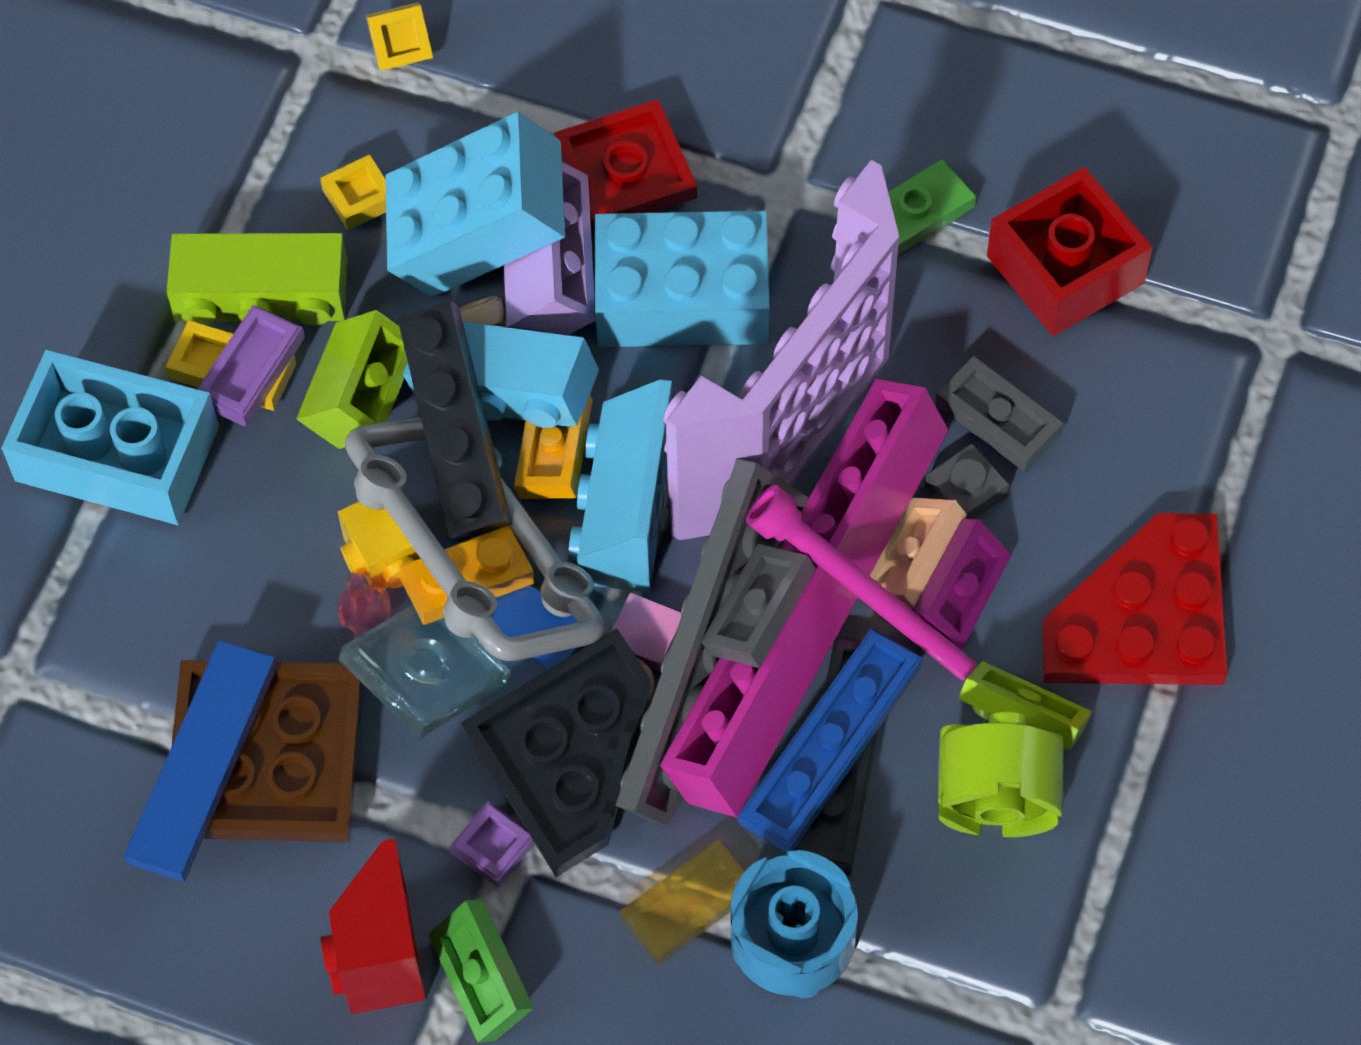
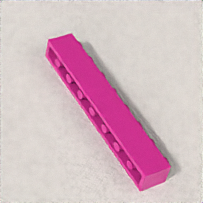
[660,379,949,818]

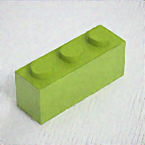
[167,233,348,325]

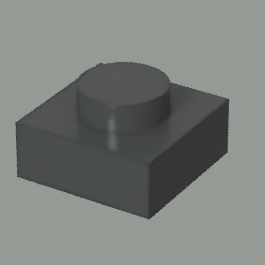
[925,444,1009,519]

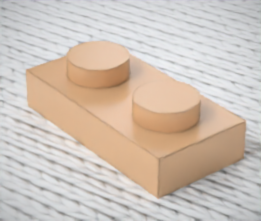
[870,498,967,610]

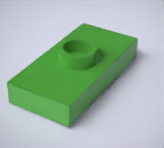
[888,159,976,255]

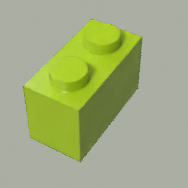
[296,310,408,449]

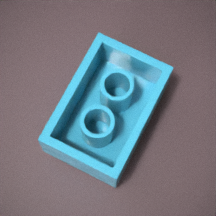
[386,111,565,298]
[595,211,769,347]
[1,350,219,525]

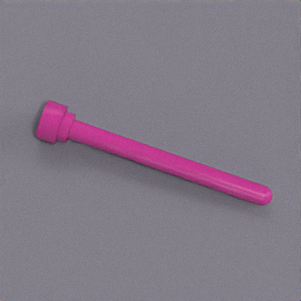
[746,485,978,681]

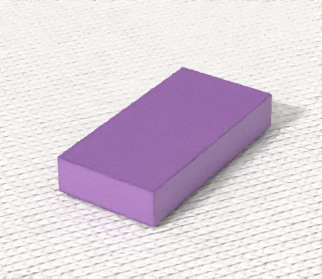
[197,305,305,427]

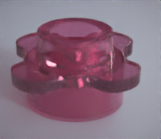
[338,573,391,644]

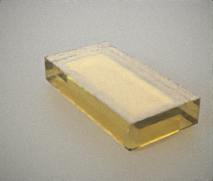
[619,840,745,965]

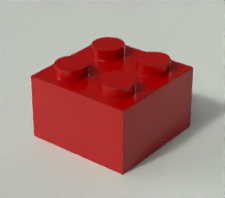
[986,166,1153,337]

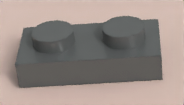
[935,356,1064,472]
[701,544,816,668]

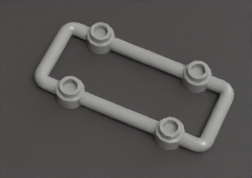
[345,416,604,661]

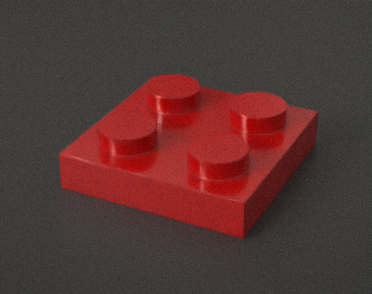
[554,99,698,232]

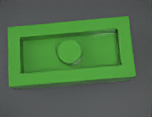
[428,900,534,1043]

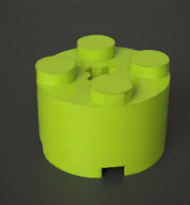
[938,712,1064,837]

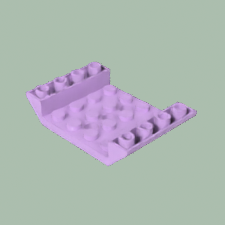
[663,160,899,540]

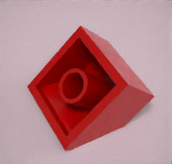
[320,838,426,1014]

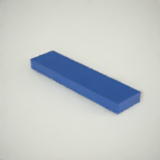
[738,628,923,853]
[124,640,277,882]

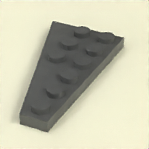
[615,459,809,826]

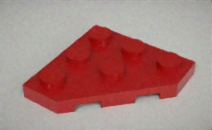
[1041,513,1227,685]

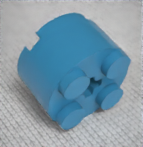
[730,850,858,998]

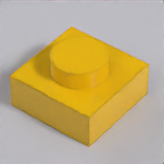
[365,2,433,71]
[320,154,386,231]

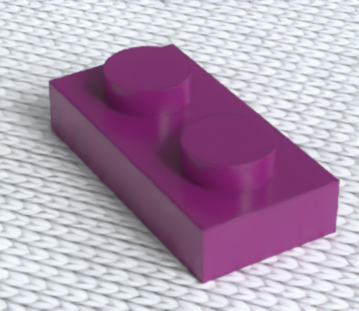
[913,519,1012,650]

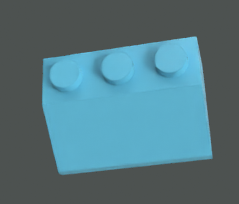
[568,379,672,593]

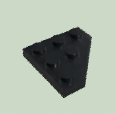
[461,628,651,878]

